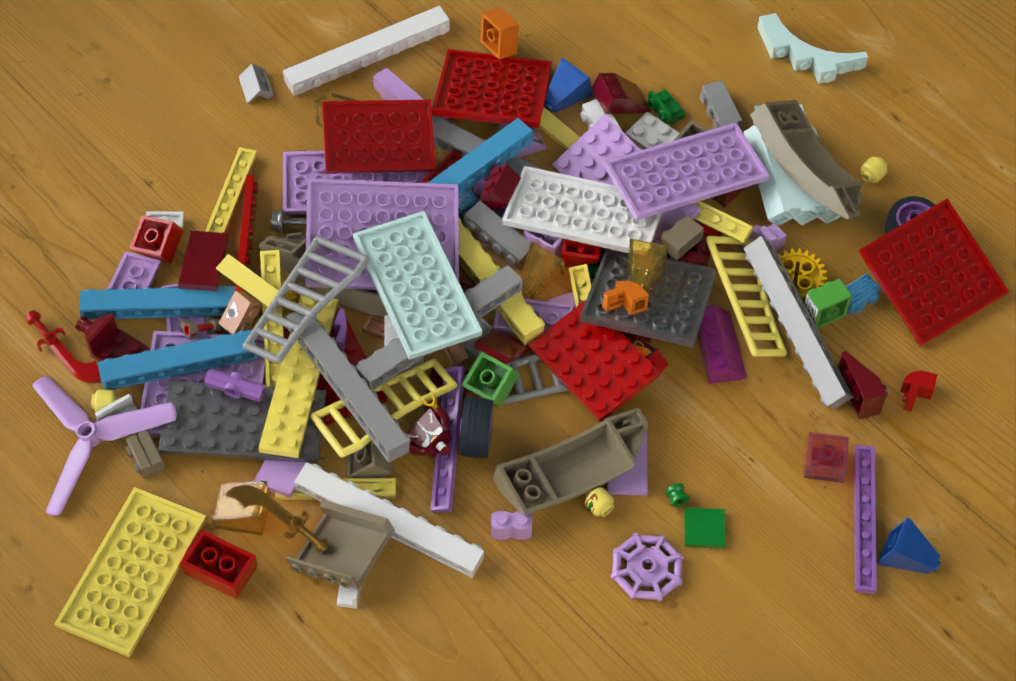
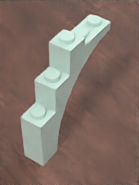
[758,13,868,84]

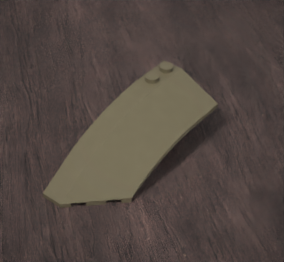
[259,232,388,318]
[493,408,648,516]

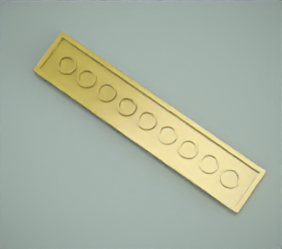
[259,294,338,458]

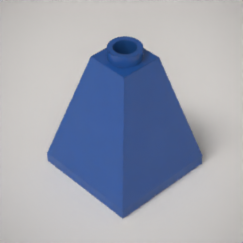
[544,58,594,113]
[877,517,941,574]

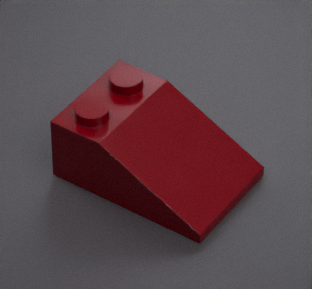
[591,73,651,114]
[838,351,888,420]

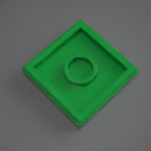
[684,507,725,548]

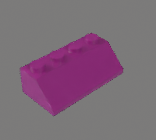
[697,305,747,384]

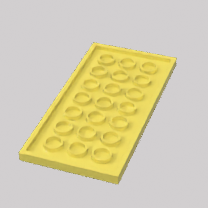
[54,487,207,658]

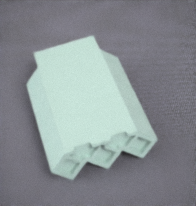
[744,104,841,226]

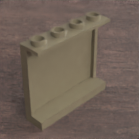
[286,500,395,590]

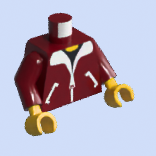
[406,394,452,457]

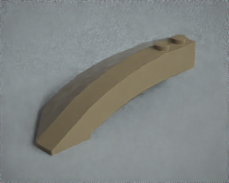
[750,100,863,220]

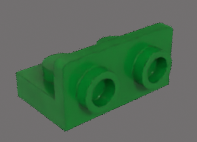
[647,89,686,126]

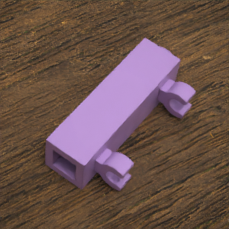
[373,68,424,100]

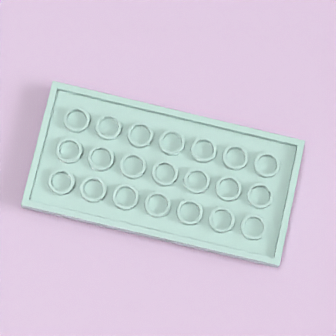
[353,211,482,360]

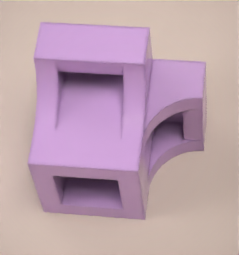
[749,223,787,251]

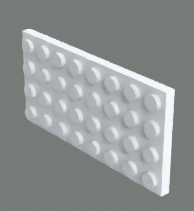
[502,166,662,257]

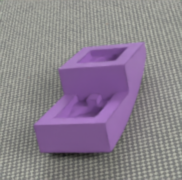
[334,308,348,351]

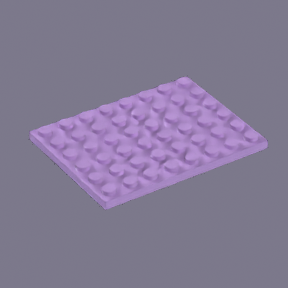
[305,178,459,290]

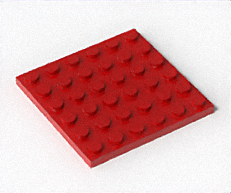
[432,49,552,128]
[858,198,1009,347]

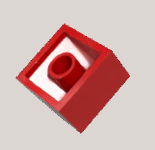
[129,215,184,264]

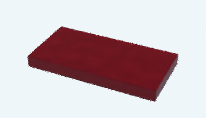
[178,231,229,291]

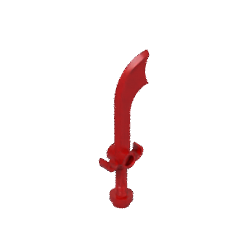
[26,310,101,383]

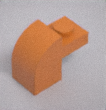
[602,281,649,315]

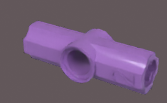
[204,369,266,402]

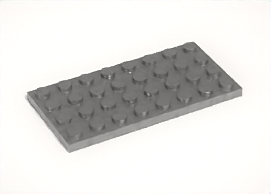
[158,381,326,463]

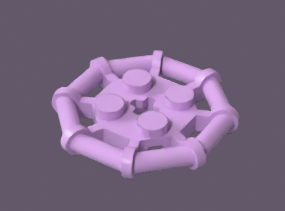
[610,533,684,602]

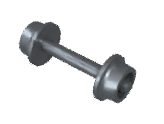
[269,209,307,234]

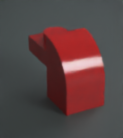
[900,370,938,412]

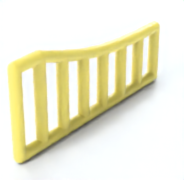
[706,236,787,357]
[310,358,458,458]

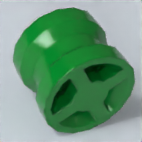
[665,483,690,507]

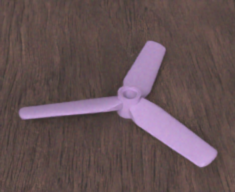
[32,376,177,516]

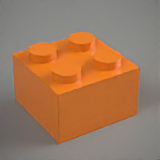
[480,7,519,60]

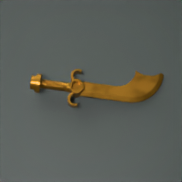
[225,485,330,554]

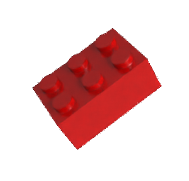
[181,530,258,599]

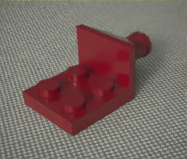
[75,314,149,362]

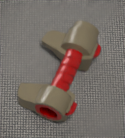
[180,316,225,340]

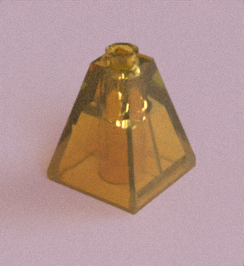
[627,239,668,293]
[520,241,567,300]

